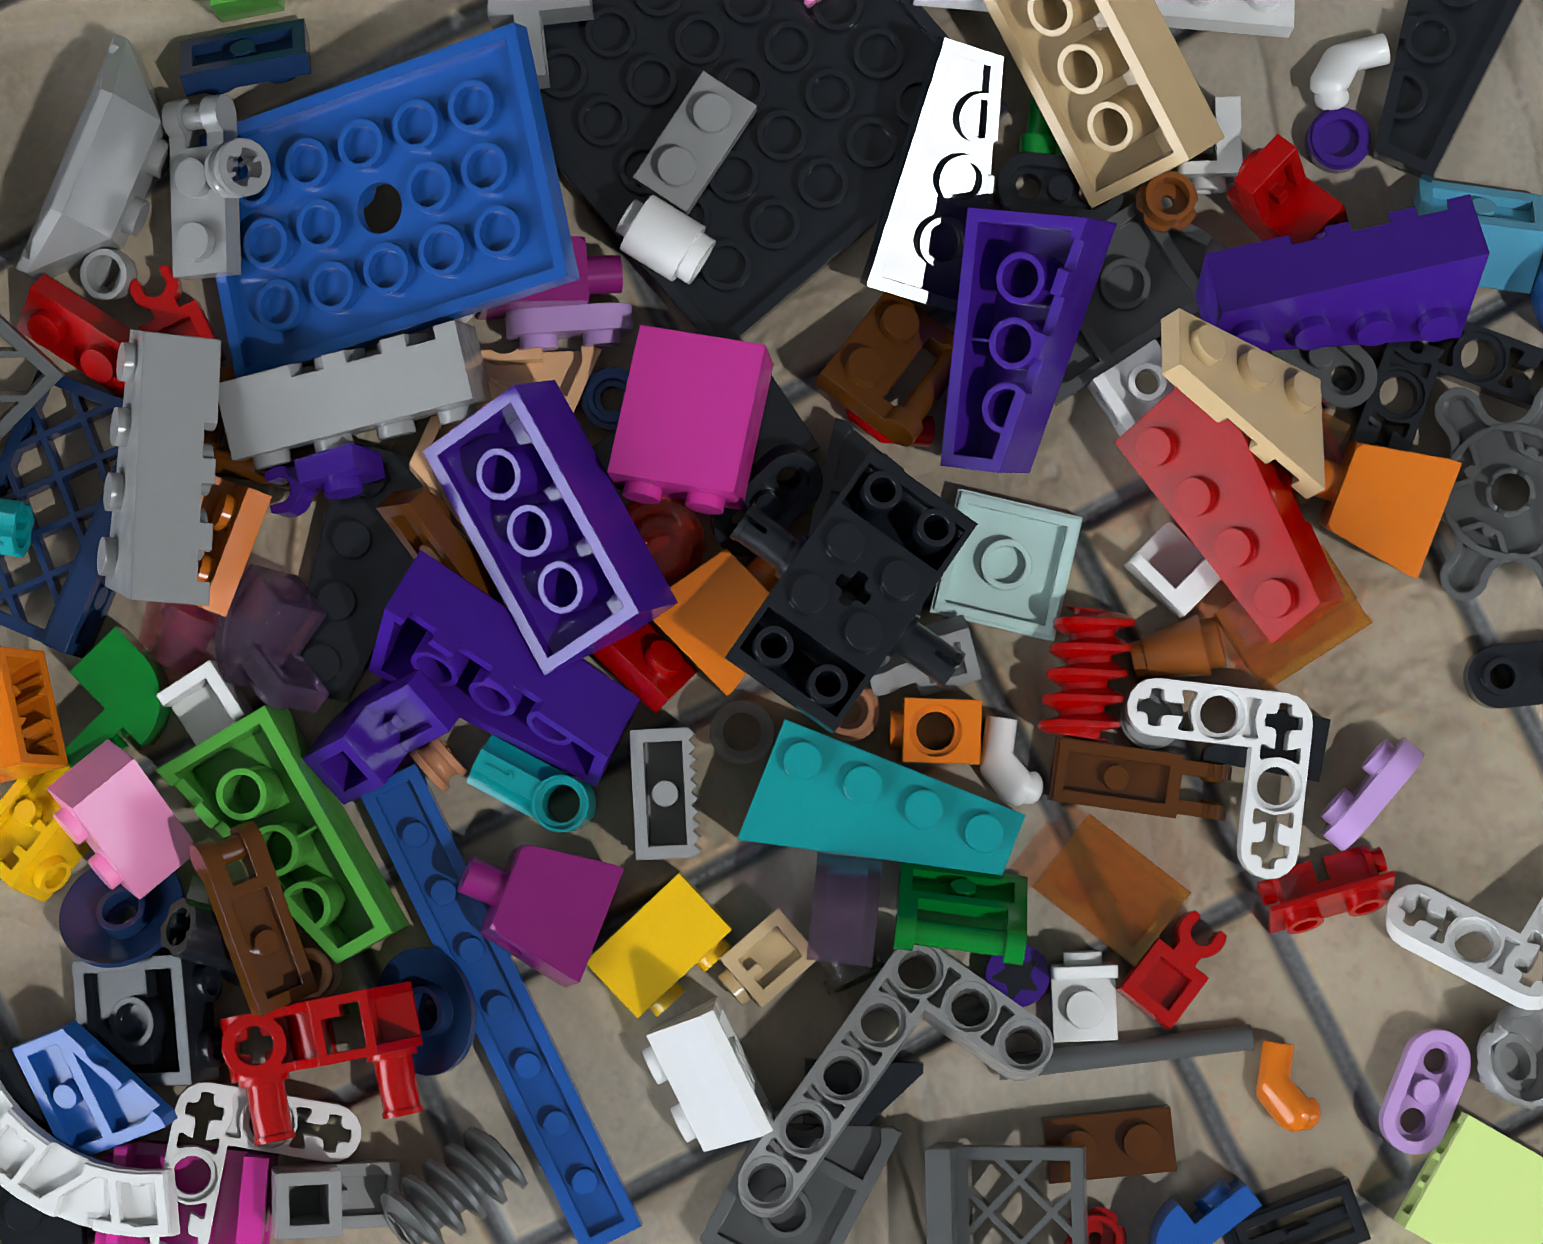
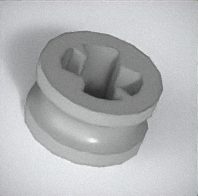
[204,138,271,200]

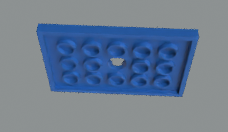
[200,22,580,378]

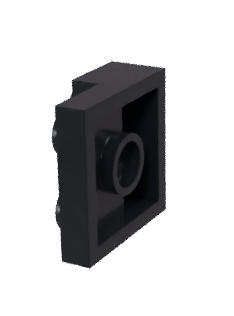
[72,952,225,1086]

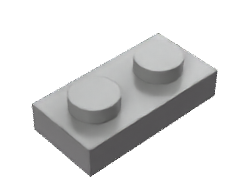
[633,71,757,216]

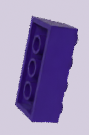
[423,380,678,676]

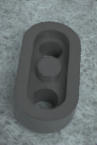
[1266,345,1377,410]

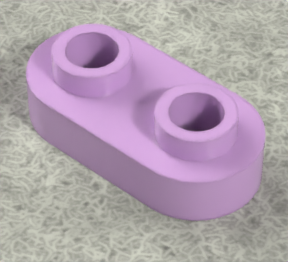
[505,303,633,352]
[1320,737,1425,851]
[1379,1028,1471,1155]

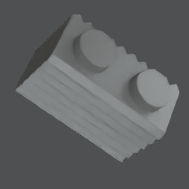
[629,727,702,860]

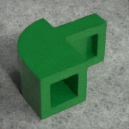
[65,627,171,767]

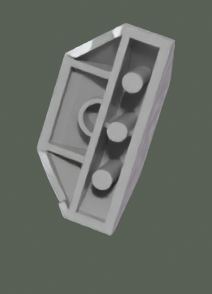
[16,33,170,281]

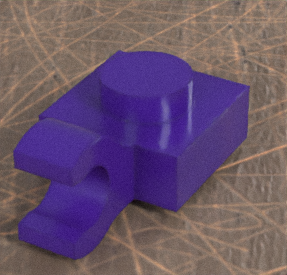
[265,443,385,518]

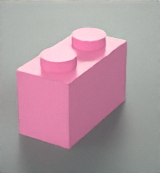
[47,739,195,900]

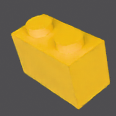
[587,871,733,1019]

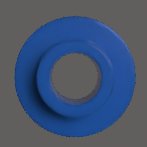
[581,367,629,431]

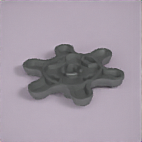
[1435,387,1543,601]

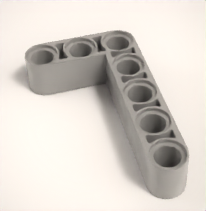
[738,945,1053,1218]

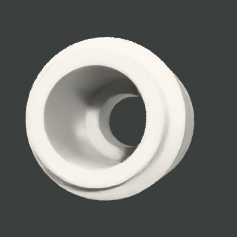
[616,195,716,284]

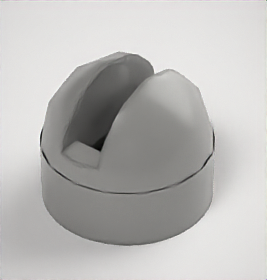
[80,249,138,300]

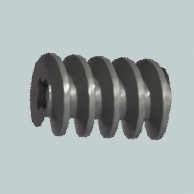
[380,1127,528,1244]

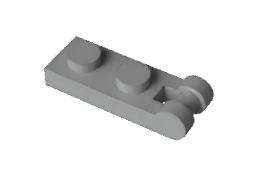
[161,94,241,280]

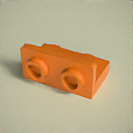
[196,476,272,617]

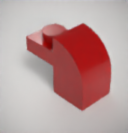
[1225,133,1349,244]

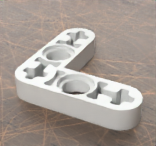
[1124,678,1313,879]
[1386,884,1543,1010]
[150,1081,361,1244]

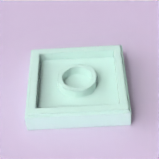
[929,488,1083,642]

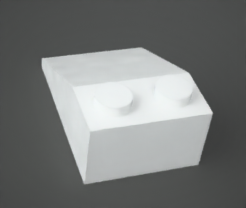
[642,996,774,1152]

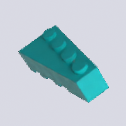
[737,719,1026,875]

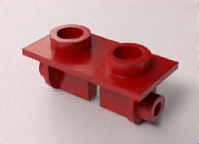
[1257,844,1395,934]

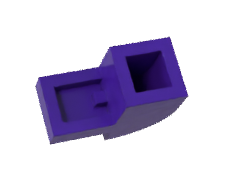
[302,669,460,805]

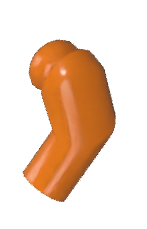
[1256,1040,1321,1132]

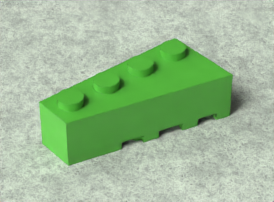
[156,703,410,964]

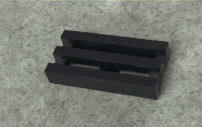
[1230,1176,1371,1244]

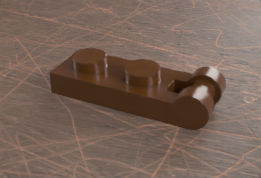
[189,820,319,1016]

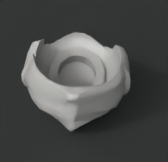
[1476,1004,1543,1111]

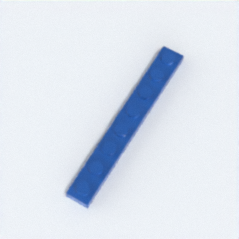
[361,763,643,1244]

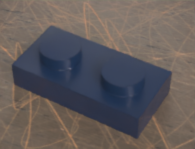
[180,18,311,97]

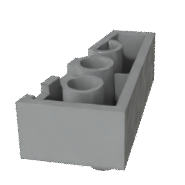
[218,320,492,470]
[97,329,221,606]

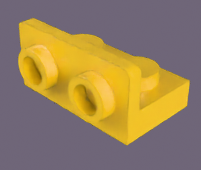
[0,765,91,902]

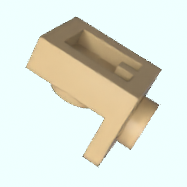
[718,908,820,1008]

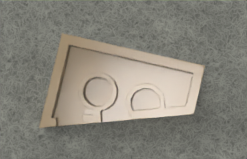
[1161,308,1325,499]

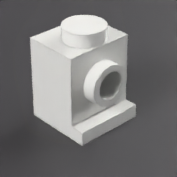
[1087,339,1176,437]

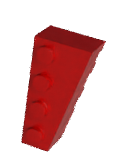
[1114,387,1345,644]

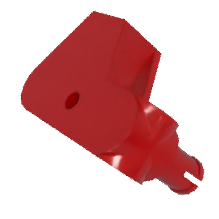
[220,981,424,1145]

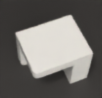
[1123,522,1221,619]
[156,660,254,746]

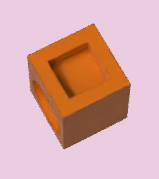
[889,697,982,765]

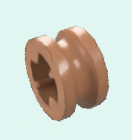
[408,737,469,792]

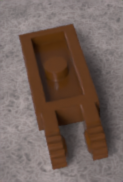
[1047,737,1232,821]

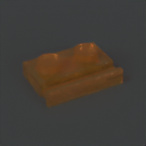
[1212,544,1373,691]
[1032,814,1191,966]

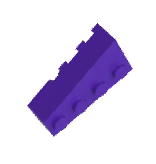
[1195,194,1490,351]
[940,208,1117,473]
[368,550,640,787]

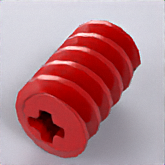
[1038,606,1136,742]

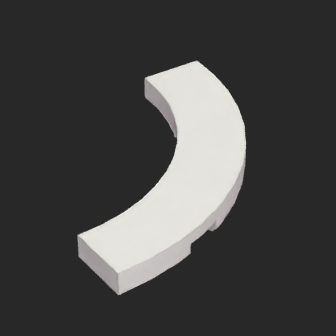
[0,1080,180,1237]

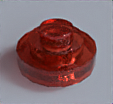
[625,497,705,587]

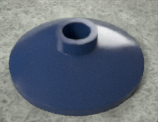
[59,868,185,968]
[377,947,477,1076]

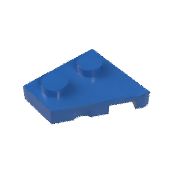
[12,1020,178,1156]

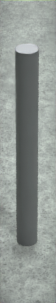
[998,1024,1254,1080]

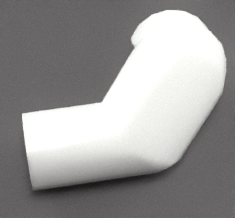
[1310,33,1390,111]
[979,716,1043,806]

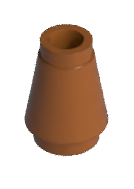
[1129,614,1227,679]

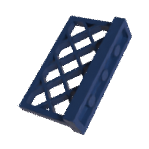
[0,370,123,658]

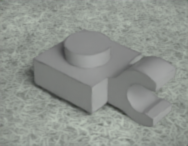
[870,615,982,697]

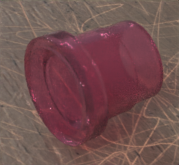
[150,602,224,674]

